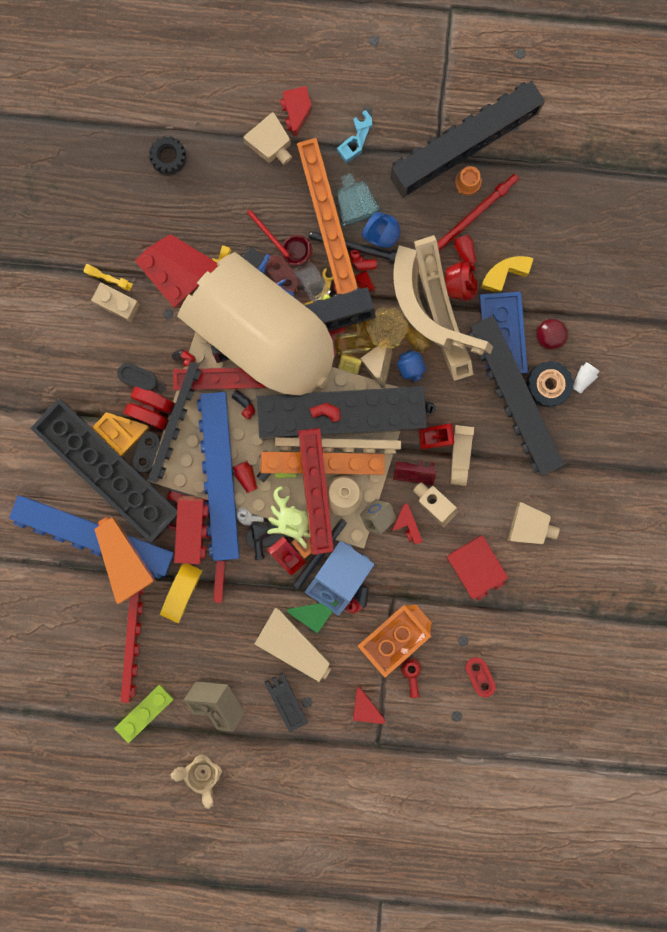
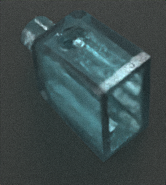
[337,174,380,227]

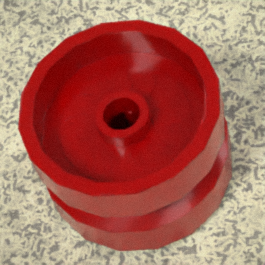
[123,386,175,431]

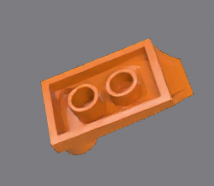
[357,604,432,678]

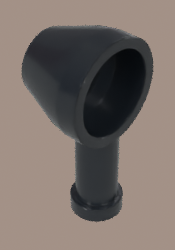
[251,521,270,560]

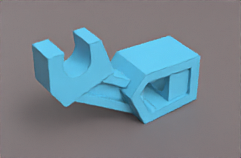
[337,110,372,164]

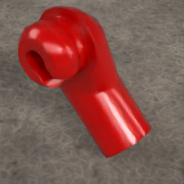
[349,250,377,271]

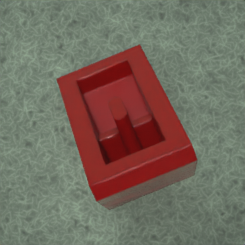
[419,423,455,449]
[353,686,386,724]

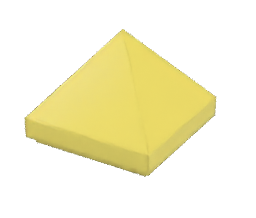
[338,354,362,375]

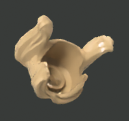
[170,754,222,809]

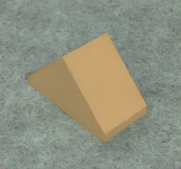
[360,341,393,388]

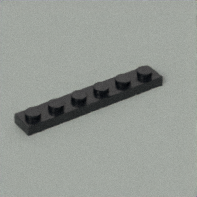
[148,362,202,483]

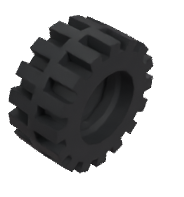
[149,136,187,176]

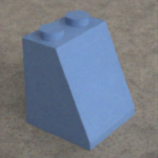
[305,541,374,616]

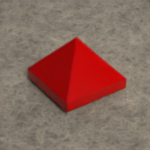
[354,271,375,292]

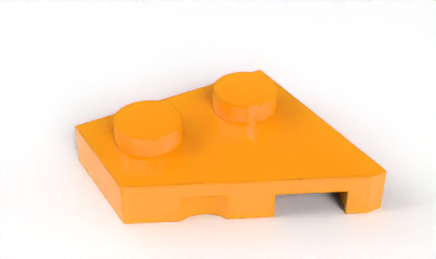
[93,412,150,456]

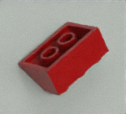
[174,495,209,564]

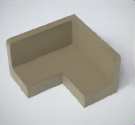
[184,682,244,732]

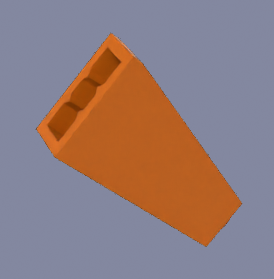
[95,516,156,604]

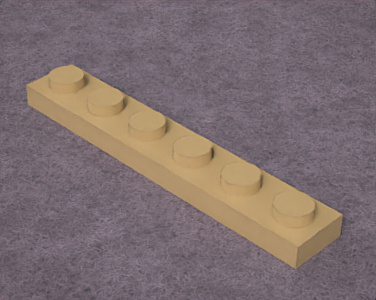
[275,437,401,454]

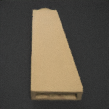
[255,607,331,682]

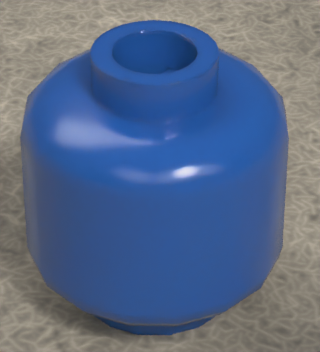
[397,350,426,382]

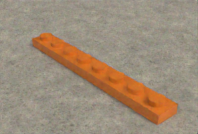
[297,138,357,294]

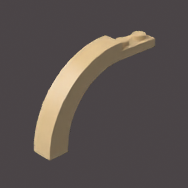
[414,235,474,381]
[394,245,493,355]

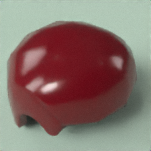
[282,235,313,266]
[536,319,568,350]

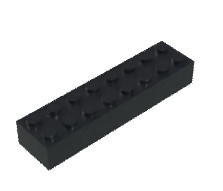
[390,81,545,198]
[257,386,427,440]
[30,398,177,543]

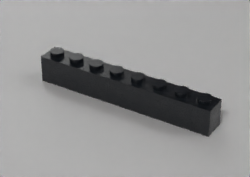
[210,287,376,363]
[468,315,564,476]

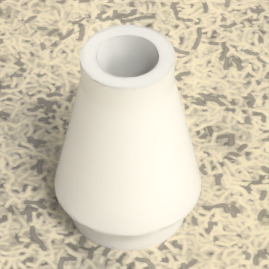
[572,362,600,393]

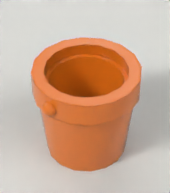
[455,166,482,196]

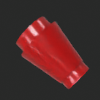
[453,234,476,263]
[233,461,258,493]

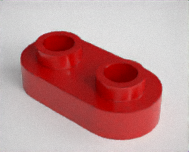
[465,657,496,698]

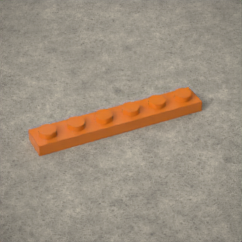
[260,452,385,475]

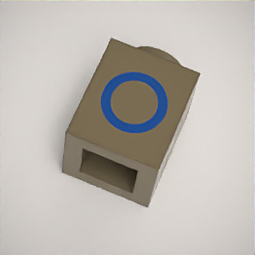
[360,499,397,534]

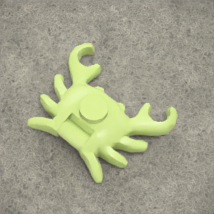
[267,486,310,548]

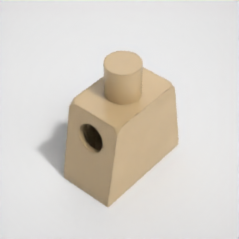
[243,112,292,165]
[413,482,458,528]
[508,502,560,544]

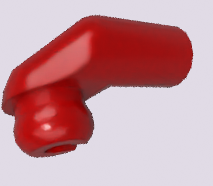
[309,403,341,422]

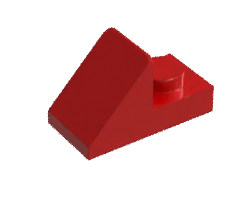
[391,503,423,545]
[268,537,306,576]

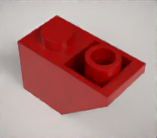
[280,86,312,137]

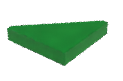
[286,600,339,633]

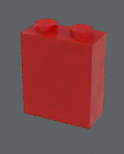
[445,535,508,600]

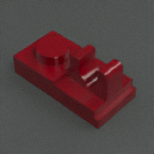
[393,460,437,486]

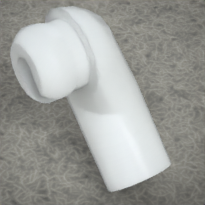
[236,508,264,525]

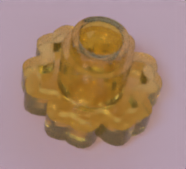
[366,307,408,348]

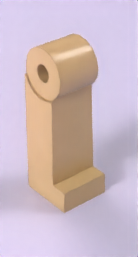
[450,425,474,486]

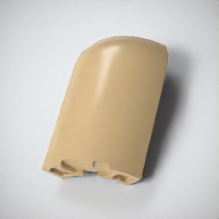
[177,252,334,395]

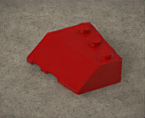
[134,234,218,308]

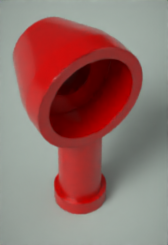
[401,658,422,698]

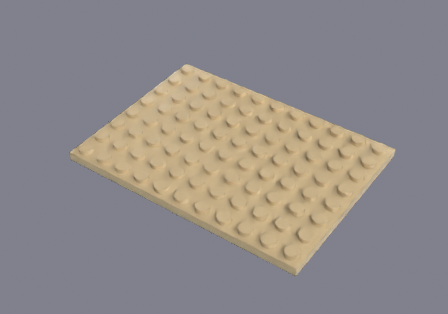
[149,332,400,549]

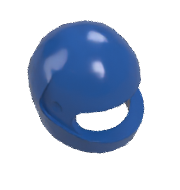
[362,212,401,248]

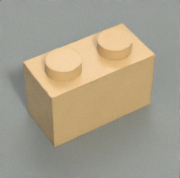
[91,282,140,323]

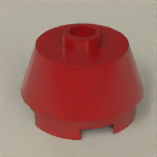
[444,260,478,302]

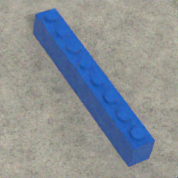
[197,392,240,561]
[9,495,175,579]

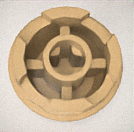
[326,475,363,516]

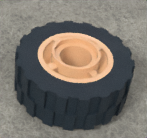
[526,361,573,407]

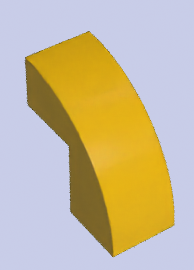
[480,256,534,293]
[160,563,203,624]

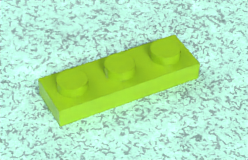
[114,684,174,743]

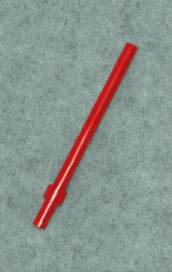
[437,174,519,251]

